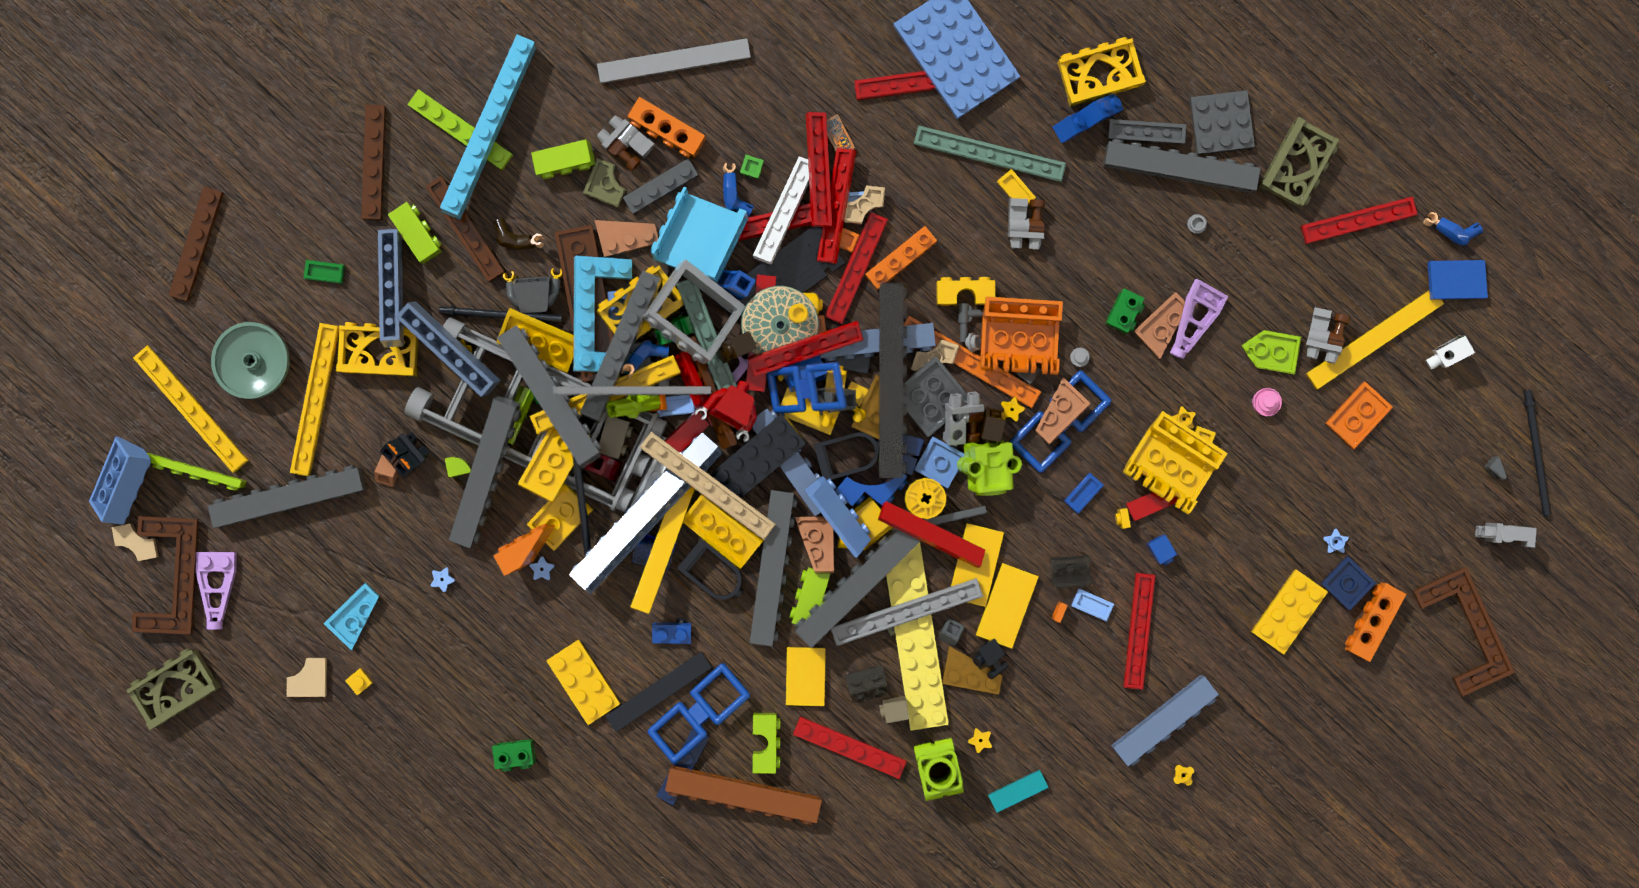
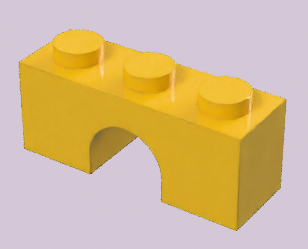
[936,277,995,306]

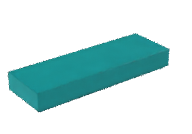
[988,769,1049,813]

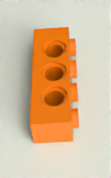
[628,97,706,158]
[865,226,937,291]
[1345,582,1406,662]

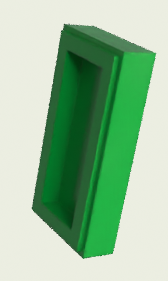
[303,260,345,284]

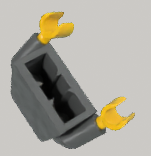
[503,268,563,314]
[808,387,866,427]

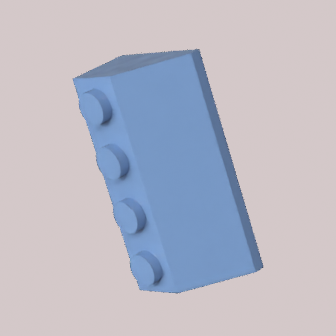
[89,437,151,524]
[805,476,871,558]

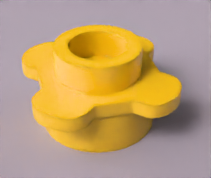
[1173,765,1194,786]

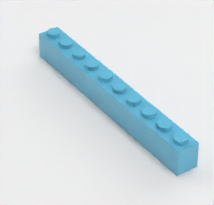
[440,35,536,220]

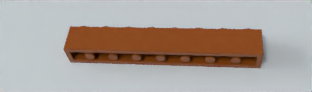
[665,765,822,825]

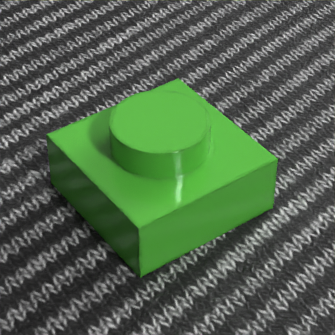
[740,155,764,179]

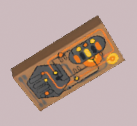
[827,114,855,152]

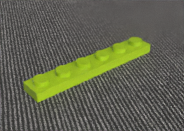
[407,89,513,171]
[146,452,247,491]

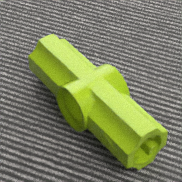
[508,386,534,445]
[606,394,661,418]

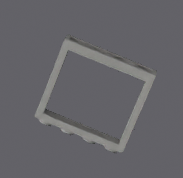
[642,259,745,364]

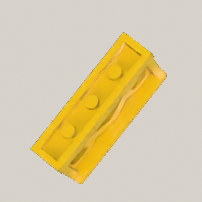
[1057,37,1146,107]
[597,265,684,340]
[336,322,418,377]

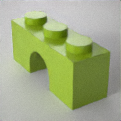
[753,713,780,773]

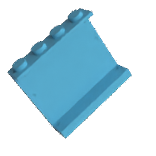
[651,187,748,283]

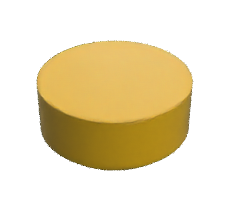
[788,304,808,323]

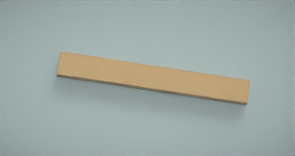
[639,432,776,540]

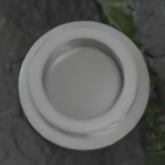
[1187,214,1207,234]
[965,333,981,352]
[1070,348,1090,367]

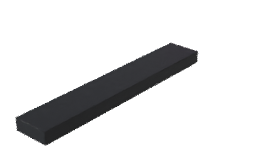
[605,651,712,732]

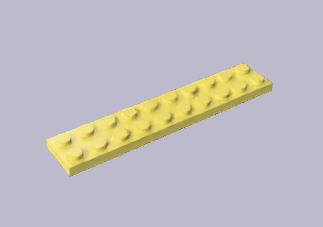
[886,542,949,731]

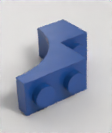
[1053,93,1124,143]
[717,269,756,300]
[835,472,907,506]

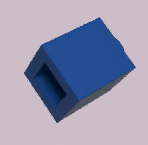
[1146,534,1177,565]

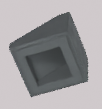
[1014,365,1041,385]
[1484,456,1507,480]
[938,617,965,647]

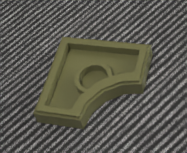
[583,158,626,208]

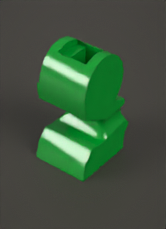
[654,316,694,345]

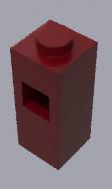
[585,454,622,482]

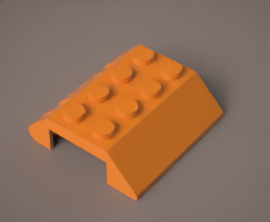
[980,297,1063,375]

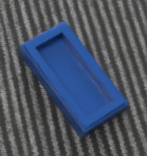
[1064,473,1104,514]

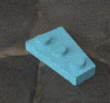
[324,582,380,650]

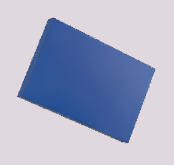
[1427,260,1488,300]

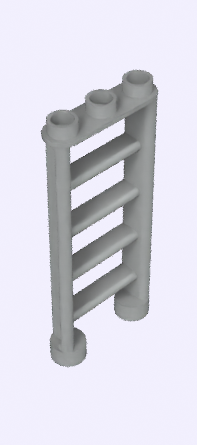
[404,317,668,512]

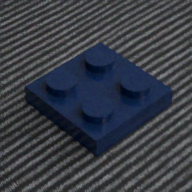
[1320,556,1376,611]

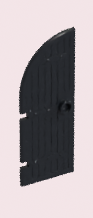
[713,227,845,318]

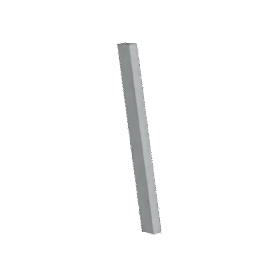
[597,38,751,84]
[553,386,711,395]
[831,578,983,646]

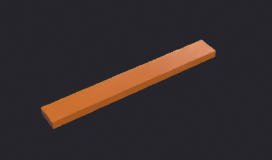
[903,316,1041,408]

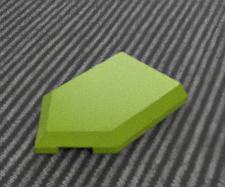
[1241,330,1301,375]

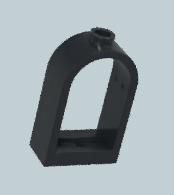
[814,432,883,480]
[677,538,744,600]

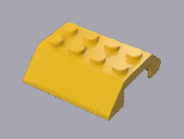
[1123,411,1227,515]

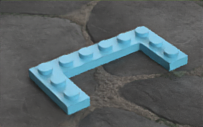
[573,256,632,374]

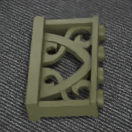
[1258,117,1339,208]
[126,648,221,730]

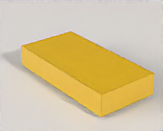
[997,169,1036,205]

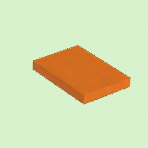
[1325,381,1393,449]

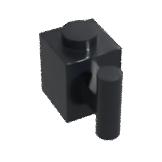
[970,638,1009,680]

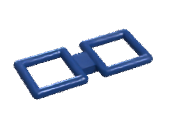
[767,362,847,414]
[1010,370,1112,473]
[647,663,750,764]

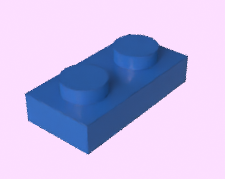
[652,623,691,644]

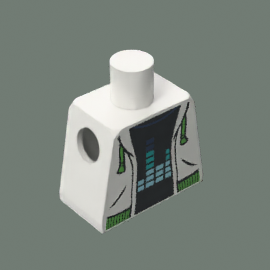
[1426,336,1475,370]

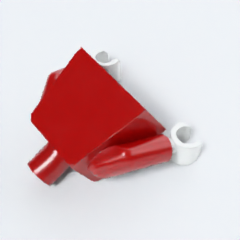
[695,381,757,442]

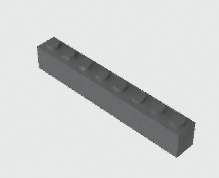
[1103,139,1260,193]
[580,270,661,423]
[497,325,602,469]
[449,396,521,548]
[208,465,367,528]
[750,490,797,646]
[794,528,920,648]

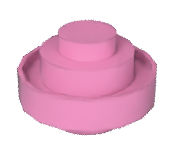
[1252,388,1282,416]

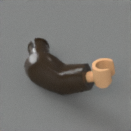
[493,218,544,250]

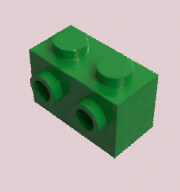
[1105,288,1145,334]
[492,739,536,772]

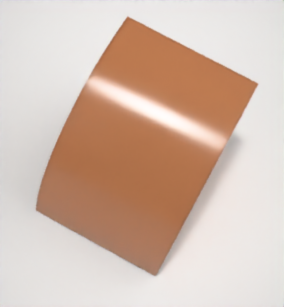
[374,455,398,487]

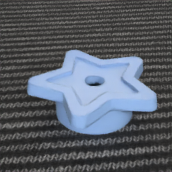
[1323,529,1349,553]
[530,556,555,580]
[431,567,455,592]

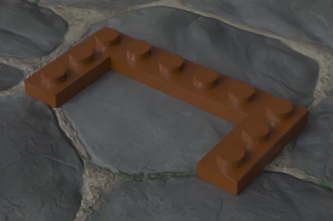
[131,516,199,634]
[1412,567,1515,696]

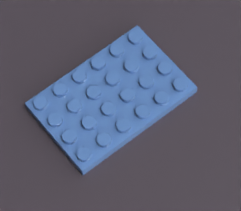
[893,0,1020,119]

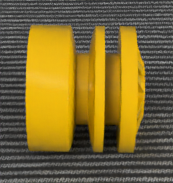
[904,478,946,519]

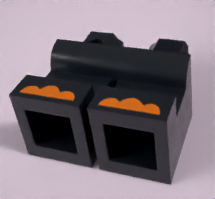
[380,432,429,479]

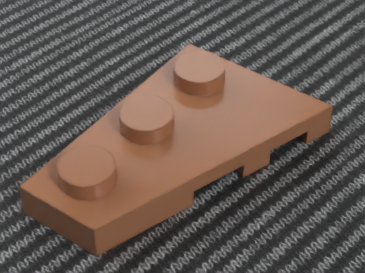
[595,220,659,258]
[1133,292,1185,359]
[1035,377,1091,445]
[795,516,834,574]

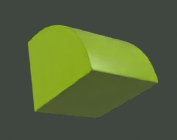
[445,457,472,477]

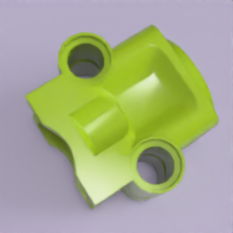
[957,440,1022,496]
[914,738,964,801]

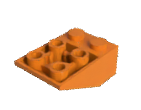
[493,523,555,576]

